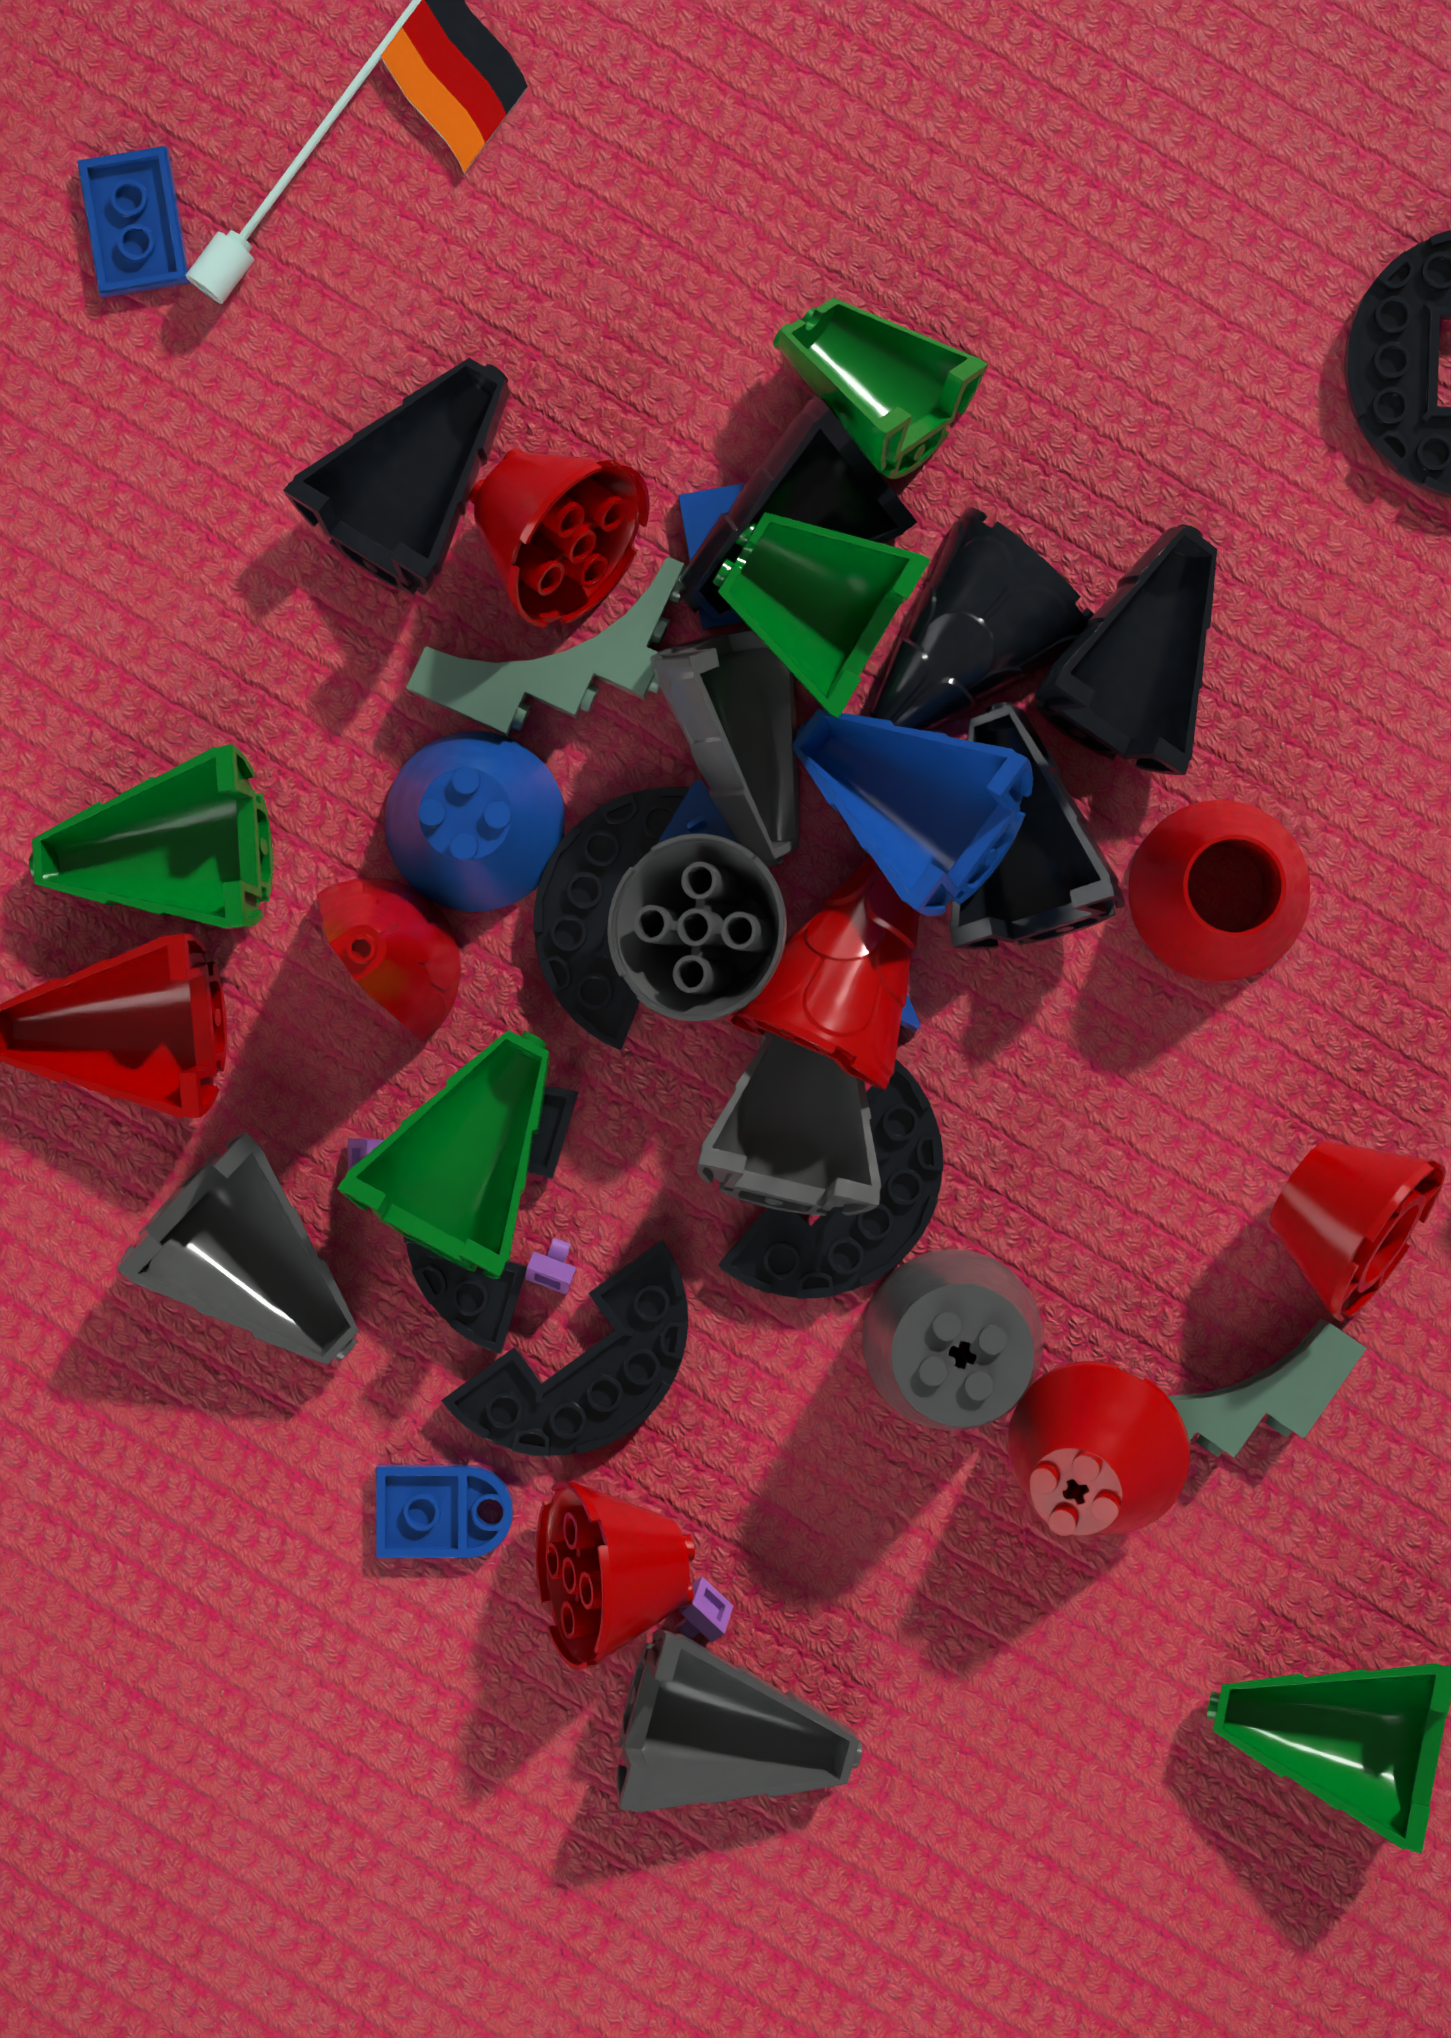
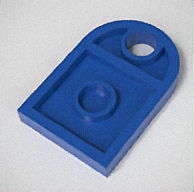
[376,1464,514,1558]

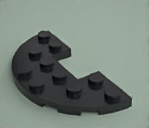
[1344,230,1451,498]
[533,787,690,1050]
[718,1059,943,1299]
[404,1086,579,1354]
[441,1239,688,1457]

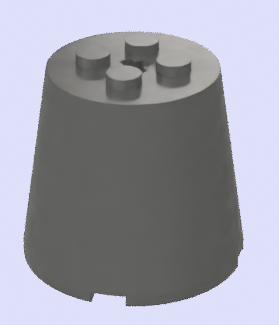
[862,1249,1044,1431]

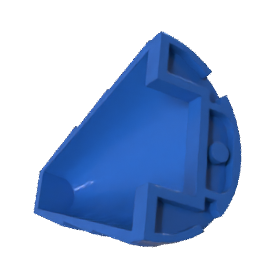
[791,709,1033,916]

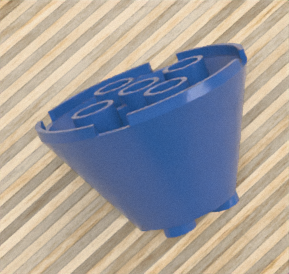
[384,731,565,912]

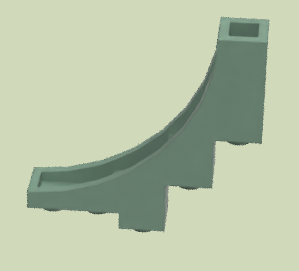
[406,556,685,738]
[1068,1319,1367,1458]

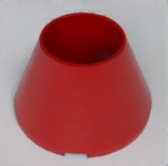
[1128,800,1310,981]
[1270,1141,1446,1321]

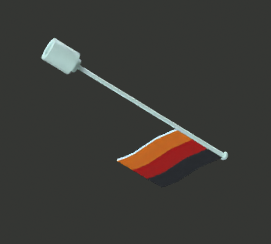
[185,0,528,304]

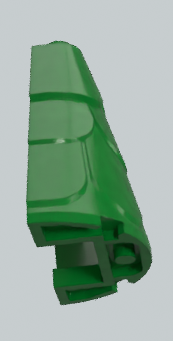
[29,744,273,929]
[337,1030,550,1279]
[1206,1663,1451,1854]

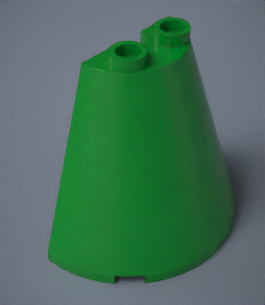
[773,298,988,479]
[712,512,931,719]

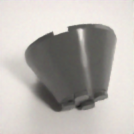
[608,834,787,1021]

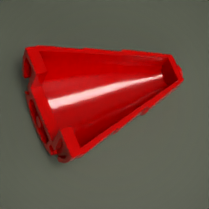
[725,855,920,1090]
[317,878,461,1042]
[0,933,227,1118]

